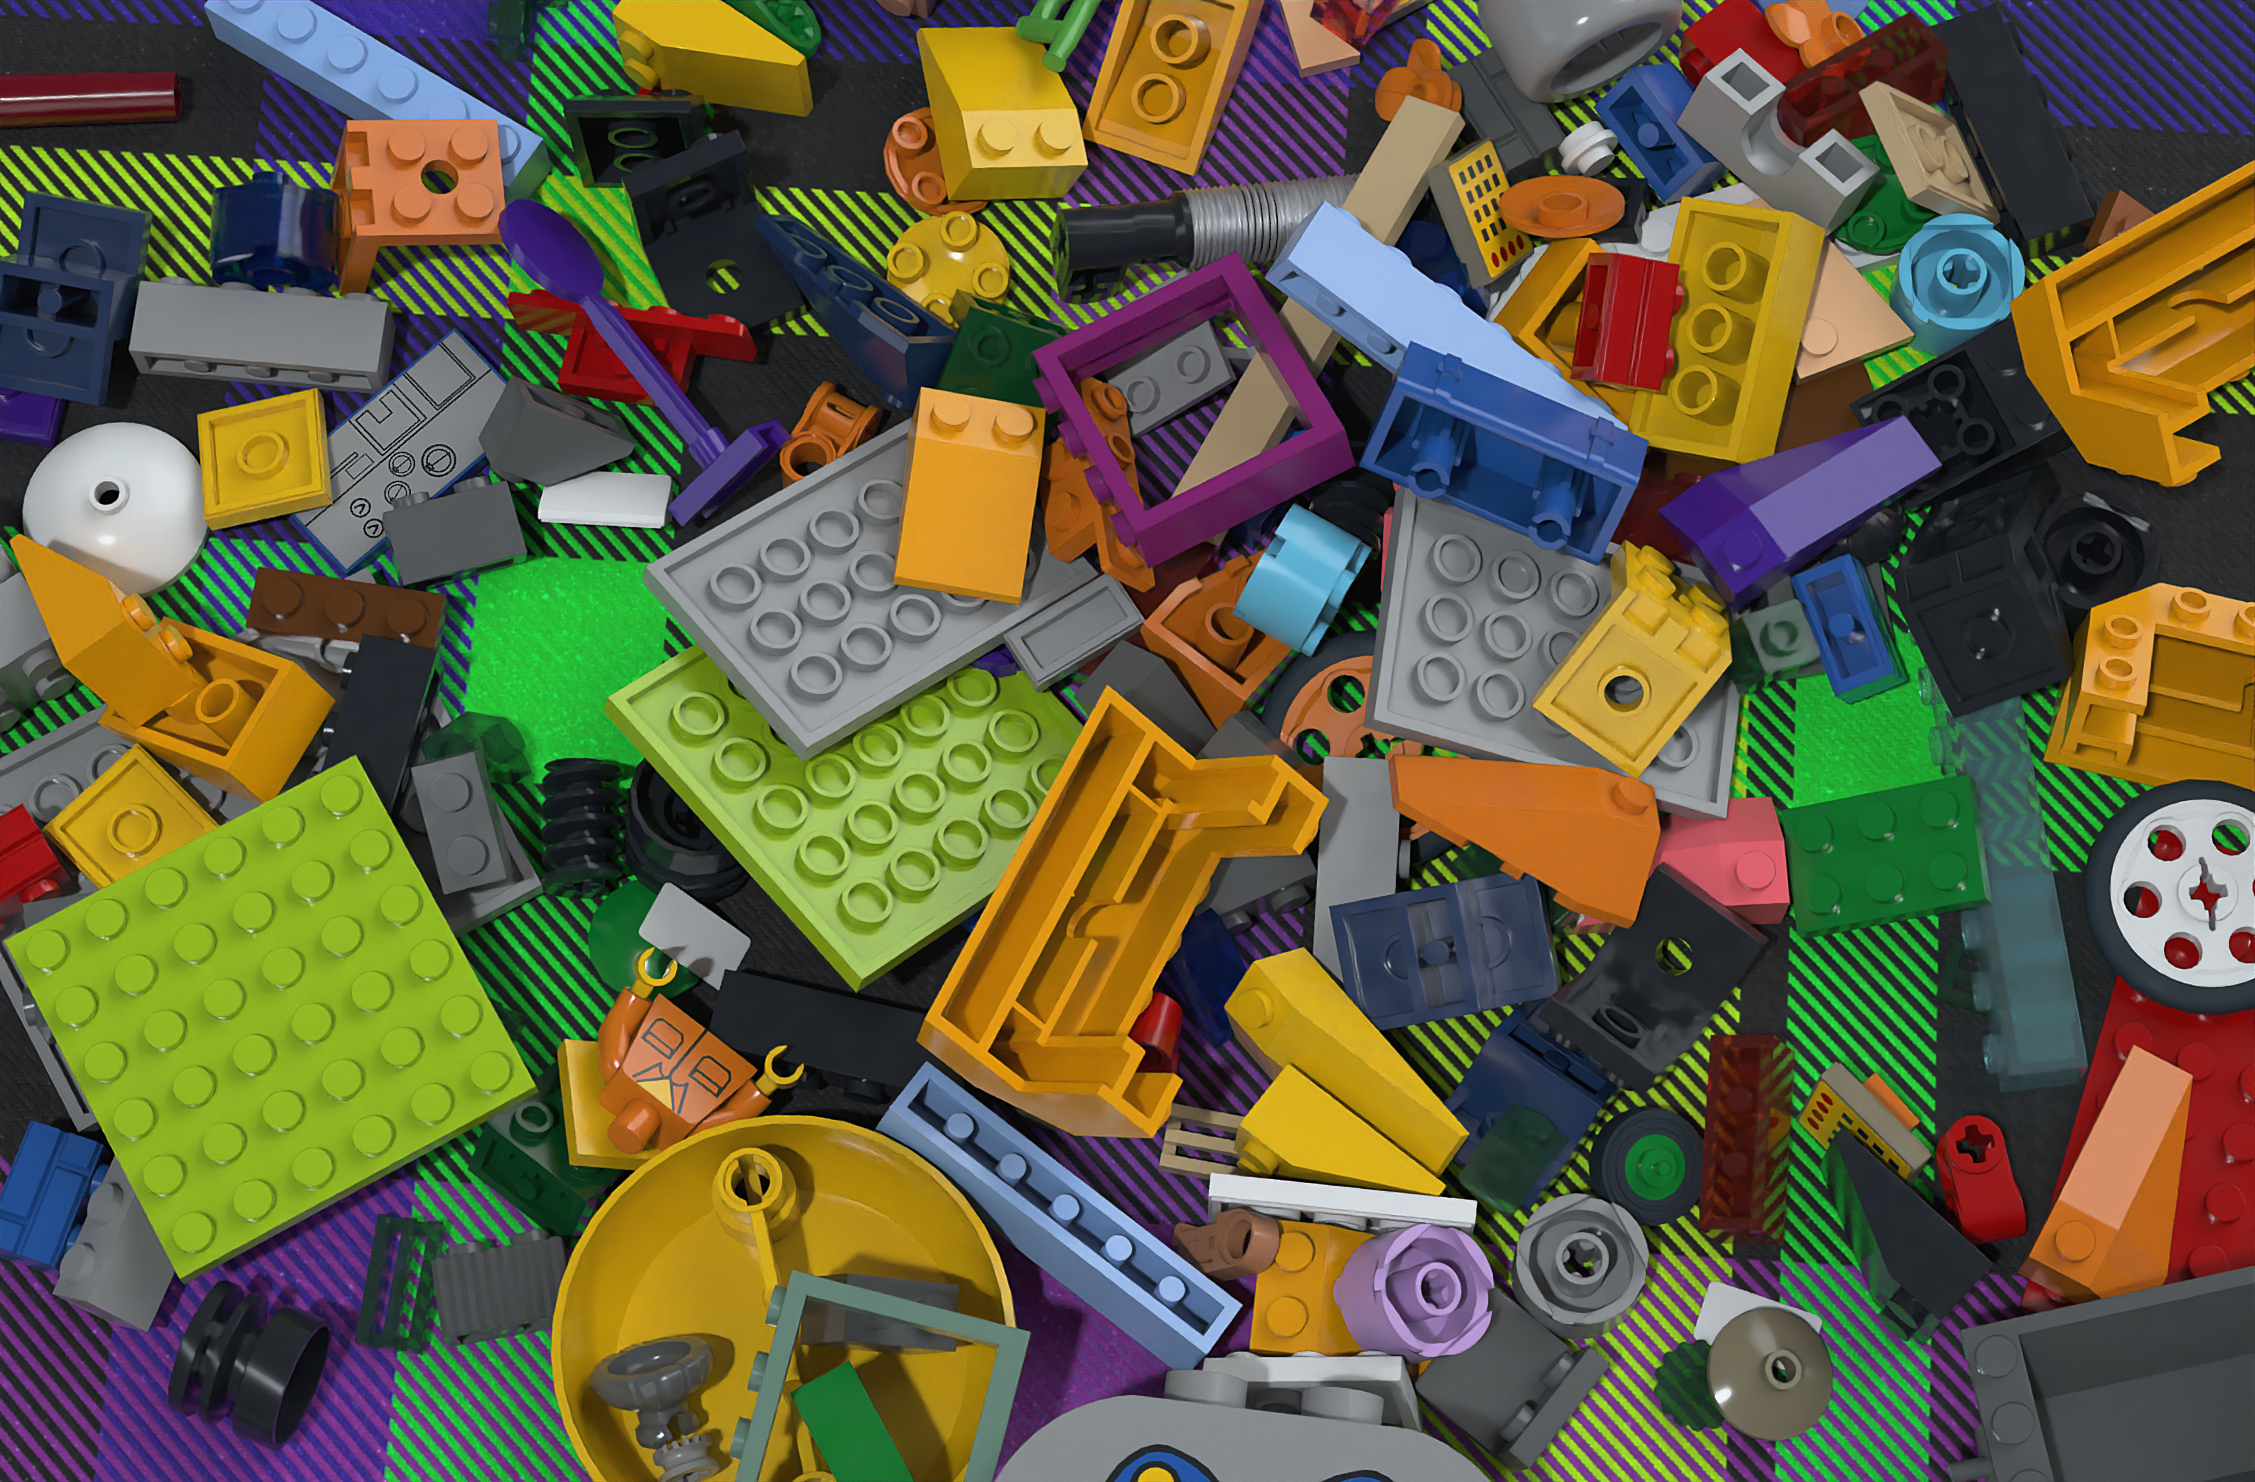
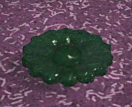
[1653,1339,1725,1432]

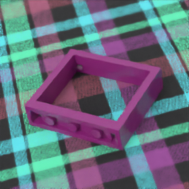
[1032,251,1356,569]

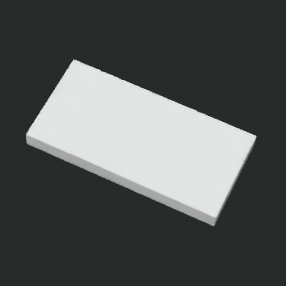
[1208,1173,1477,1238]

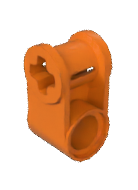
[780,380,883,488]

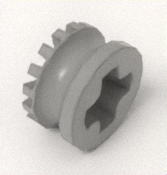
[653,1435,719,1482]

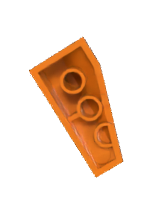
[1140,545,1383,731]
[2017,1045,2193,1304]

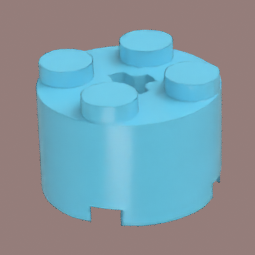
[1889,213,2025,356]
[1232,503,1372,657]

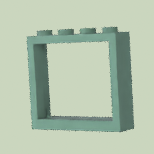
[729,1270,1031,1482]

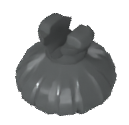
[589,1336,714,1450]

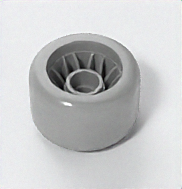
[1477,0,1682,104]

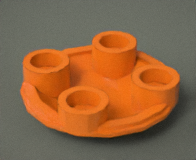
[883,107,991,217]

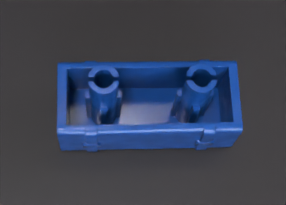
[1359,340,1649,566]

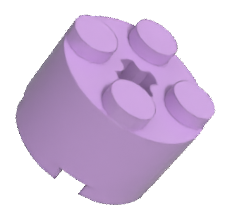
[1333,1223,1494,1365]

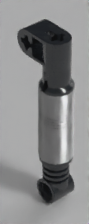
[1049,173,1453,304]

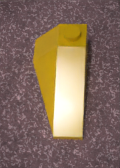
[1224,947,1470,1179]

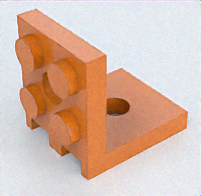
[329,119,505,296]

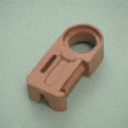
[1173,1208,1279,1283]

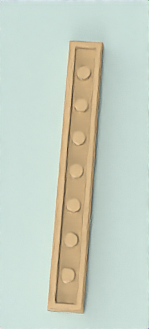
[1170,95,1465,546]

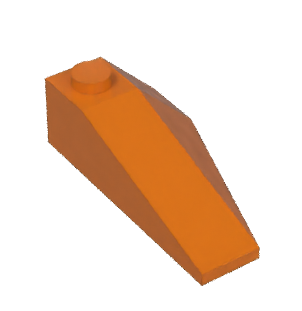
[1388,754,1661,929]

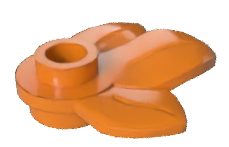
[1765,0,1866,78]
[1375,38,1462,122]

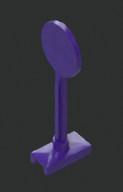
[498,199,792,527]

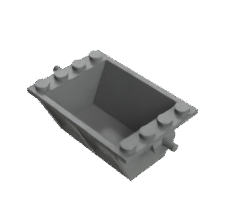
[1948,1266,2255,1482]

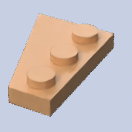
[1742,197,1915,385]

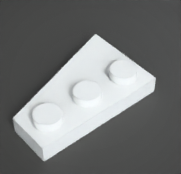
[1203,1351,1423,1433]

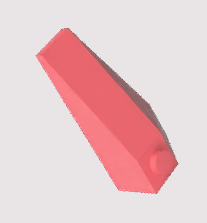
[1542,797,1790,936]

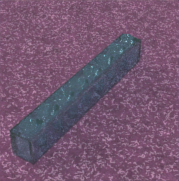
[1908,627,2088,1093]

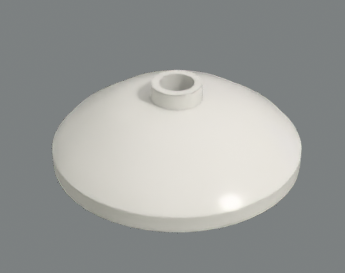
[23,422,210,599]

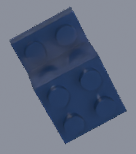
[0,190,153,405]
[1329,872,1563,1031]
[1443,998,1623,1209]

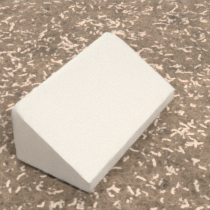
[538,471,673,528]

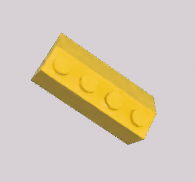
[1627,196,1826,468]

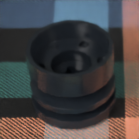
[624,758,750,904]
[168,1280,332,1451]

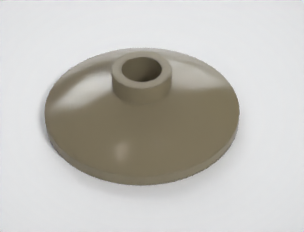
[1707,1308,1832,1441]

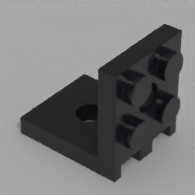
[621,129,807,361]
[1537,862,1769,1096]

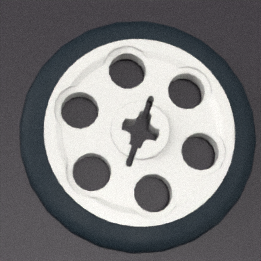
[2083,779,2255,1015]

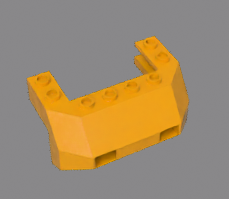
[2009,160,2255,487]
[2043,583,2255,792]
[916,685,1329,1138]

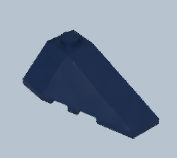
[754,214,957,412]

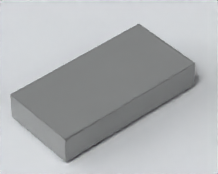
[1003,574,1145,693]

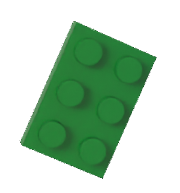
[1781,774,1992,939]

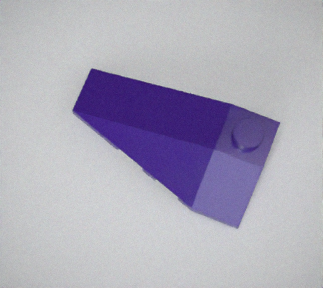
[1658,415,1942,614]

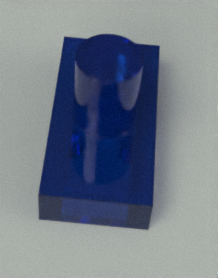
[1167,907,1247,1049]

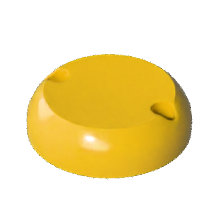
[551,1115,1017,1482]

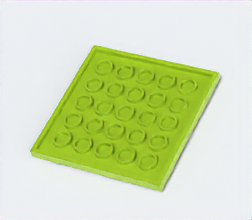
[603,643,1083,993]
[4,755,539,1284]

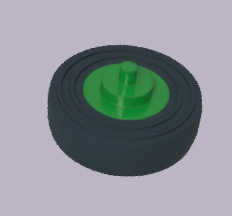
[1589,1107,1708,1226]

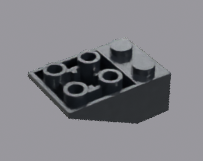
[1849,317,2074,513]

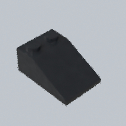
[563,89,709,188]
[1819,1128,1994,1347]

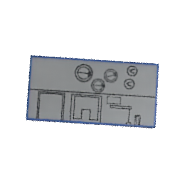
[287,328,508,578]

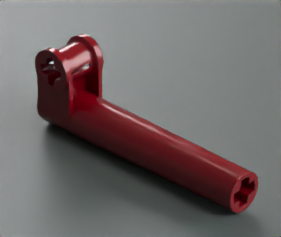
[0,71,182,128]

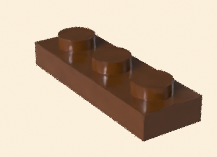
[245,566,448,651]

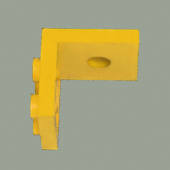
[1532,539,1732,779]

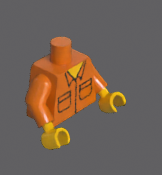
[598,947,804,1155]

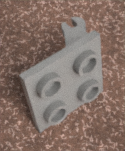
[1103,269,1257,439]

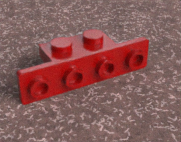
[506,289,757,407]

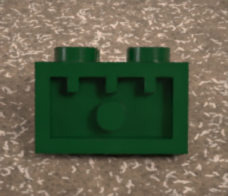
[935,289,1074,451]
[468,1060,627,1248]

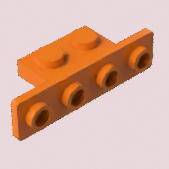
[1038,377,1155,593]

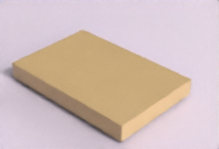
[1859,81,2000,226]

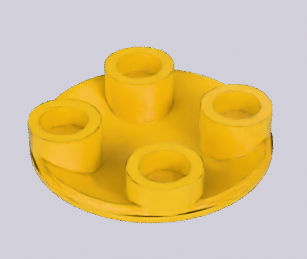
[887,211,1011,330]

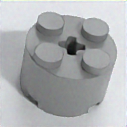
[1511,1193,1649,1340]

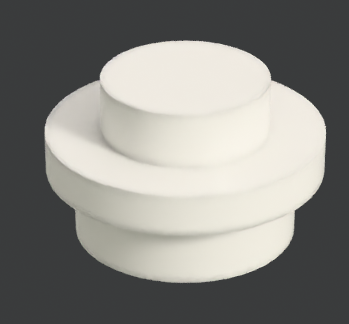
[1559,121,1618,177]

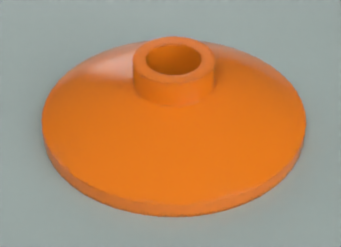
[1499,175,1625,243]

